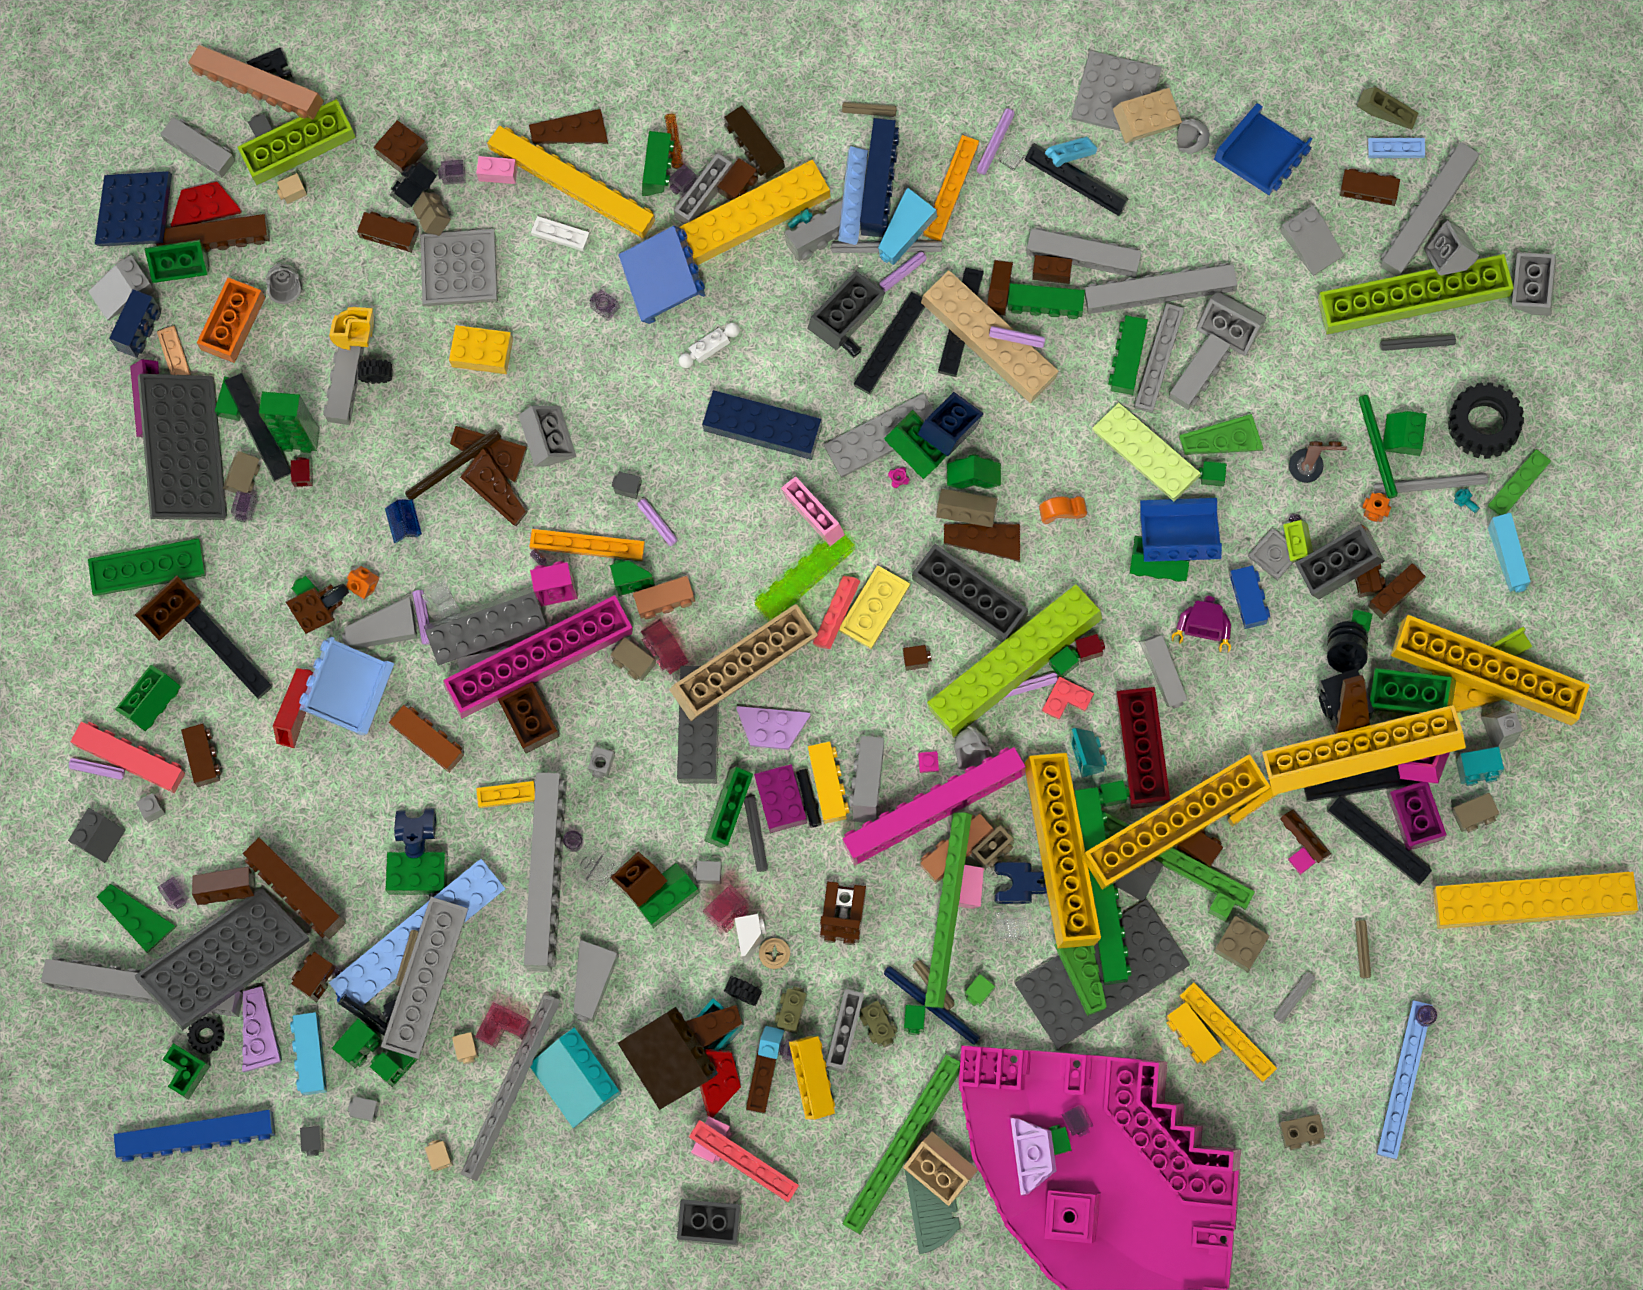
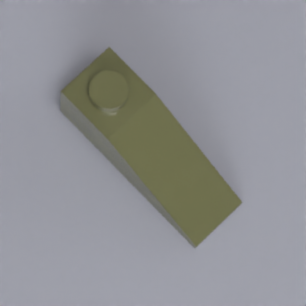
[1357,86,1419,130]

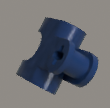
[394,808,437,858]
[994,862,1047,904]

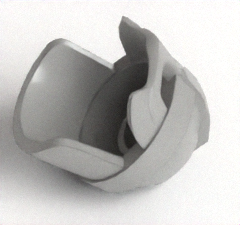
[266,262,301,304]
[954,726,992,770]

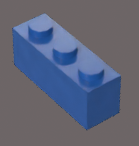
[1229,565,1270,629]

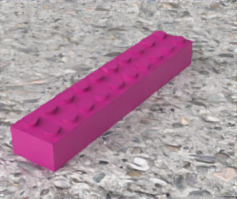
[443,595,633,719]
[842,747,1026,866]

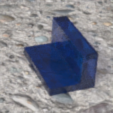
[385,499,422,543]

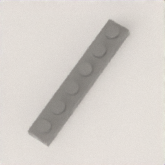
[1134,303,1185,414]

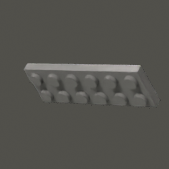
[824,393,934,478]

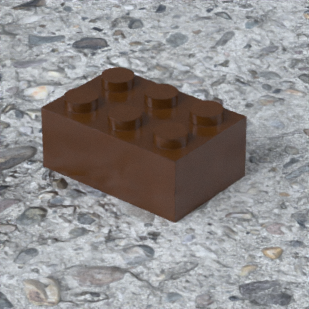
[498,682,560,754]

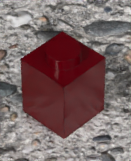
[291,457,313,487]
[1075,634,1105,662]

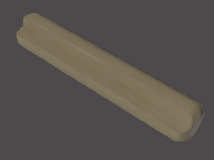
[842,102,897,117]
[1355,920,1371,979]
[395,930,419,987]
[913,960,955,1011]

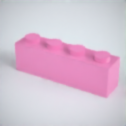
[781,477,845,546]

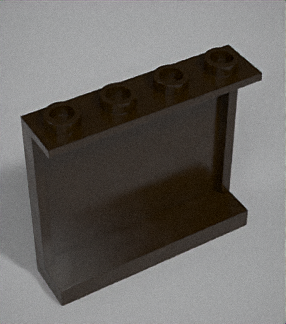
[618,1007,718,1110]

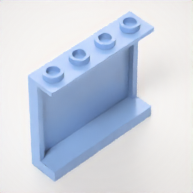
[299,637,394,735]

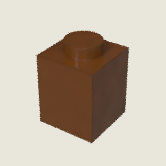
[903,645,932,671]

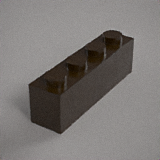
[724,105,785,180]

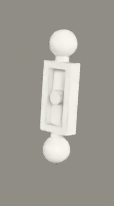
[678,323,740,368]

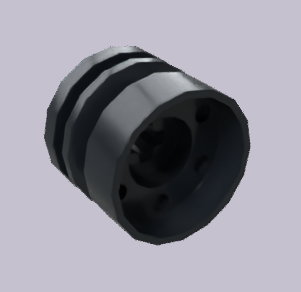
[1327,621,1368,673]

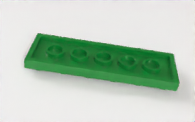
[88,538,206,596]

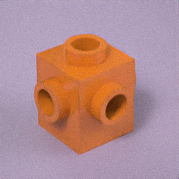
[1362,493,1392,522]
[346,566,379,599]

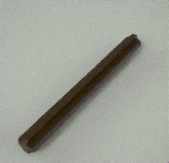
[405,429,501,501]

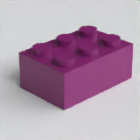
[754,764,807,834]
[1388,782,1447,851]

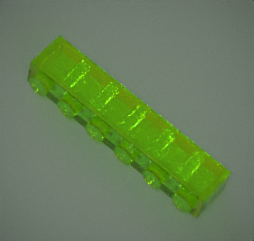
[754,535,855,622]

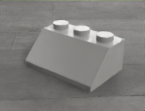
[1424,220,1479,275]
[1512,253,1556,316]
[1196,291,1267,356]
[518,405,577,467]

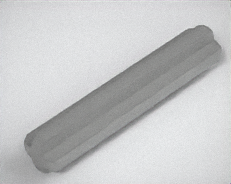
[1274,972,1315,1023]

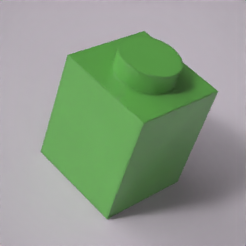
[1208,892,1236,922]
[965,974,995,1007]

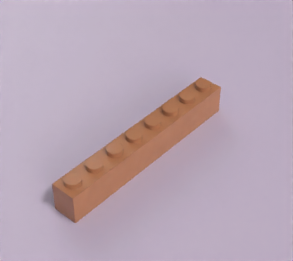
[188,45,324,120]

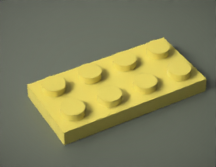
[839,565,911,650]

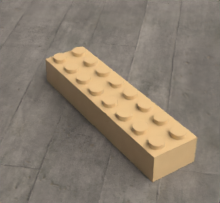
[921,270,1059,404]
[669,604,818,721]

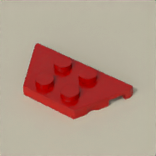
[171,182,242,228]
[699,1049,741,1118]

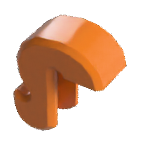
[1039,496,1087,524]

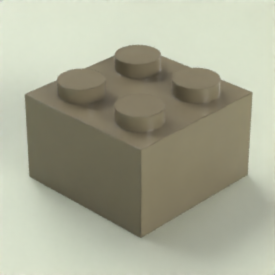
[1214,915,1270,972]

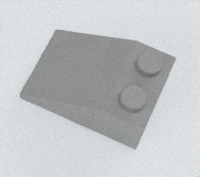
[1281,205,1344,276]
[88,255,155,321]

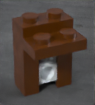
[820,881,867,945]

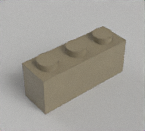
[936,489,998,527]

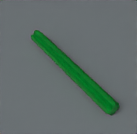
[1359,395,1398,499]

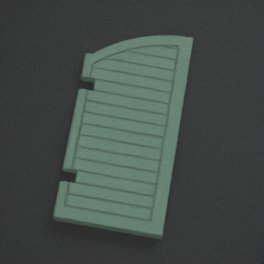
[904,1157,961,1254]

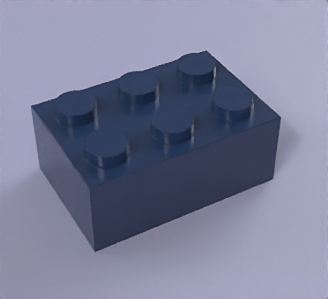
[109,289,161,358]
[918,392,984,456]

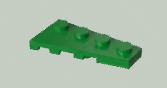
[96,884,176,953]

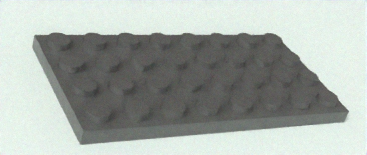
[138,374,226,520]
[135,887,309,1031]
[1015,899,1190,1050]

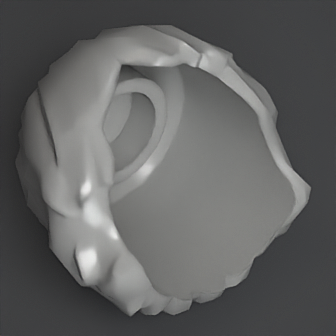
[1177,119,1210,154]

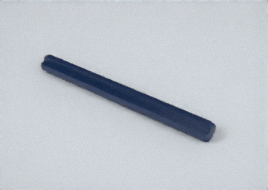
[884,966,980,1045]

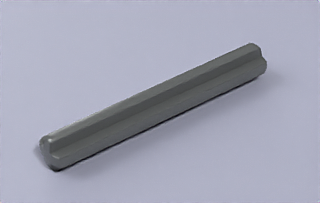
[1380,334,1456,351]
[744,797,768,872]

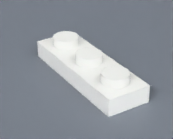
[531,216,590,252]

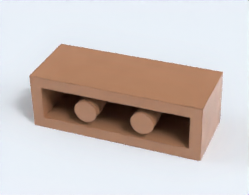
[633,576,695,619]

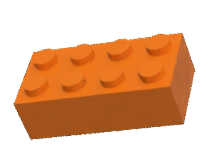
[197,277,265,363]

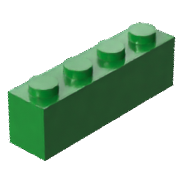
[1008,283,1085,319]
[1108,315,1148,395]
[704,767,753,848]

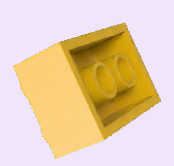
[449,325,513,374]

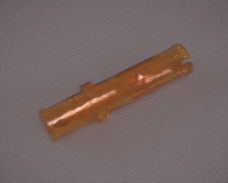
[664,113,684,169]

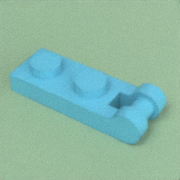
[1045,137,1098,167]

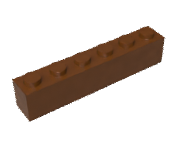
[156,214,270,253]

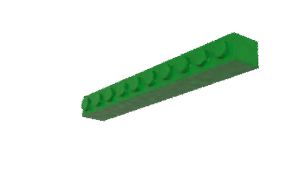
[1074,787,1131,985]

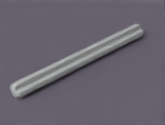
[831,241,942,253]
[1374,473,1488,494]

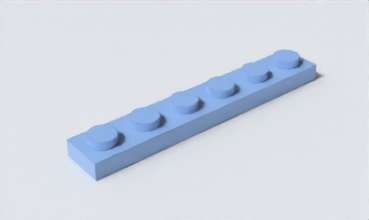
[838,146,868,245]

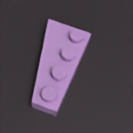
[242,986,281,1073]

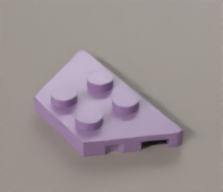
[736,706,811,750]
[1011,1118,1057,1195]

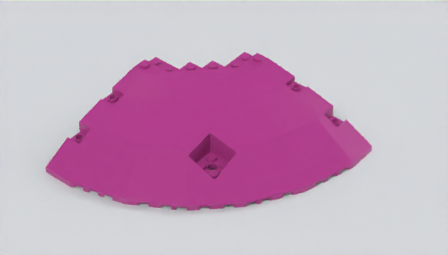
[959,1045,1241,1290]

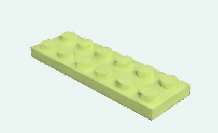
[1092,403,1201,501]

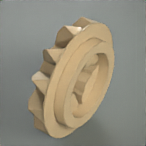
[759,938,790,970]

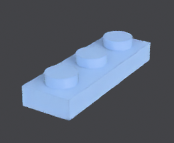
[1368,138,1425,158]

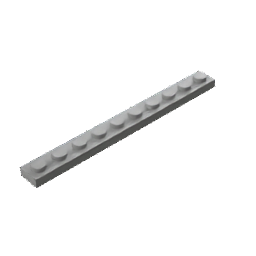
[461,995,560,1181]

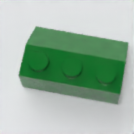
[642,131,674,196]
[144,240,209,283]
[884,410,946,479]
[1129,536,1190,582]
[115,665,181,732]
[635,863,700,929]

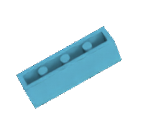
[290,1012,327,1096]

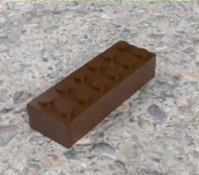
[242,837,346,940]

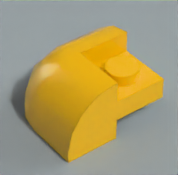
[329,307,374,350]

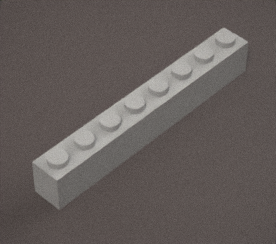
[1380,142,1480,276]
[1085,263,1237,314]

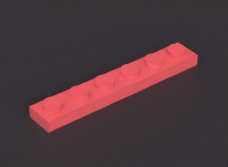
[688,1120,799,1202]

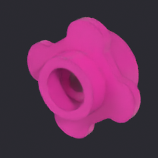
[888,467,910,488]

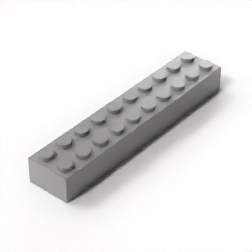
[524,772,567,972]
[41,957,243,1017]

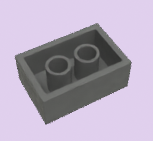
[677,1199,742,1247]

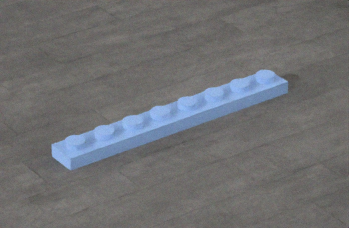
[1377,1000,1433,1160]

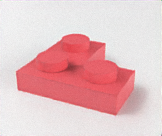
[1042,677,1094,720]

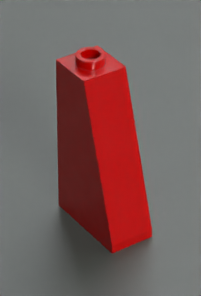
[273,668,314,749]

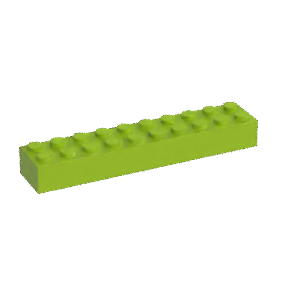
[1318,254,1514,335]
[927,584,1102,738]

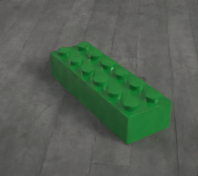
[259,391,320,453]

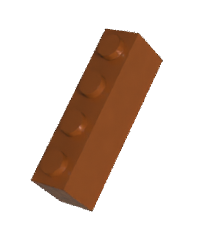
[389,705,464,773]

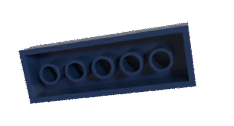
[860,118,900,238]
[702,390,823,460]

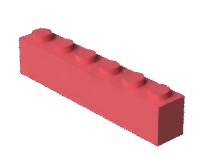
[70,722,185,794]

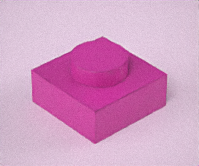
[918,751,939,773]

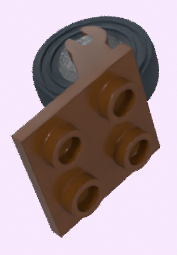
[1289,441,1347,483]
[286,584,349,634]

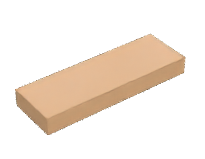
[157,326,191,375]

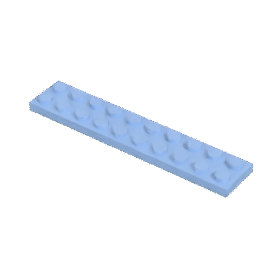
[329,859,506,1010]

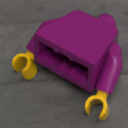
[1172,596,1231,653]

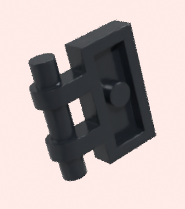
[246,48,292,80]

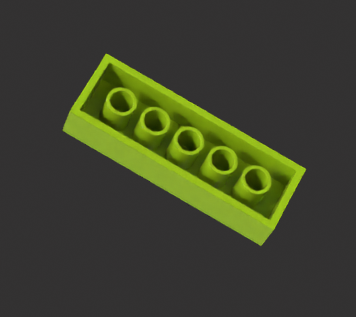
[237,99,356,186]

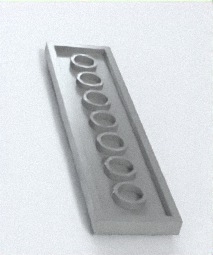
[381,897,468,1059]

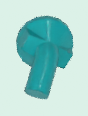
[787,209,812,229]
[1454,489,1480,513]

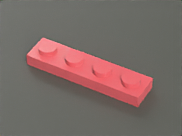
[813,576,861,649]

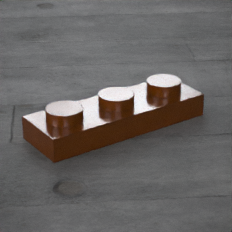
[1280,809,1332,863]
[746,1053,777,1114]

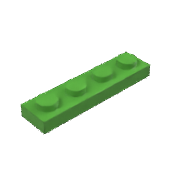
[1488,449,1551,516]

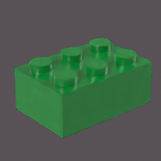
[385,852,448,895]

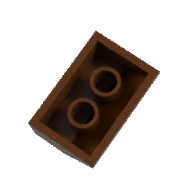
[135,576,201,641]

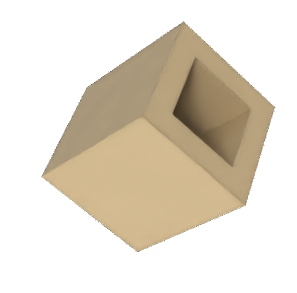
[276,173,307,204]
[452,1032,479,1064]
[425,1140,453,1172]

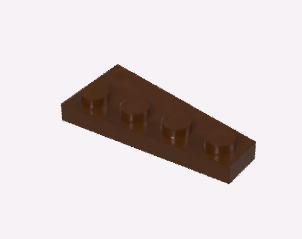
[529,109,608,144]
[944,524,1020,562]
[1334,675,1370,734]

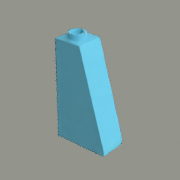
[878,188,937,265]
[1488,513,1530,593]

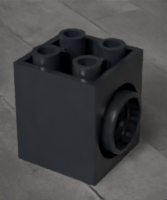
[1317,668,1374,732]

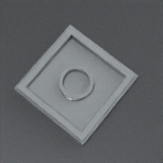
[1248,528,1294,581]

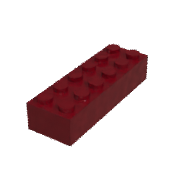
[1116,687,1170,809]

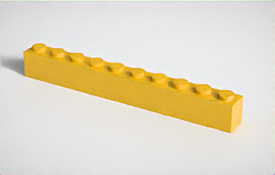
[487,126,655,239]

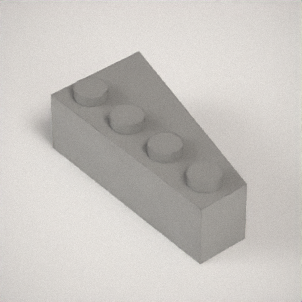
[784,200,843,262]
[850,736,884,823]

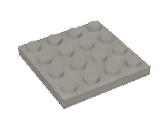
[1071,51,1162,131]
[420,229,498,306]

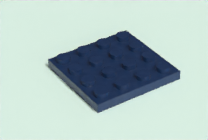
[95,171,172,246]

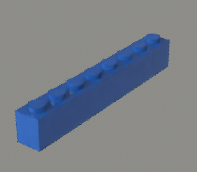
[114,1110,275,1162]

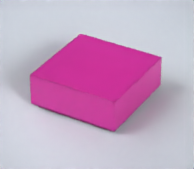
[1288,847,1316,875]

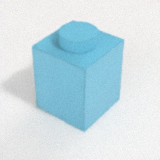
[758,1026,784,1059]

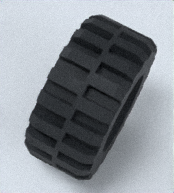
[1448,382,1524,459]

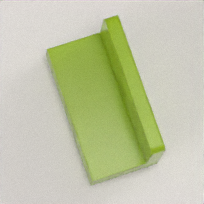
[1283,520,1313,562]
[1491,626,1532,656]

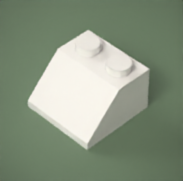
[735,914,766,963]

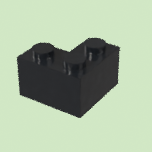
[390,162,437,208]

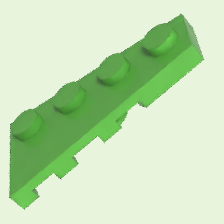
[1179,414,1264,455]
[1054,943,1107,1016]

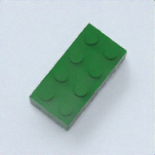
[1370,668,1456,715]

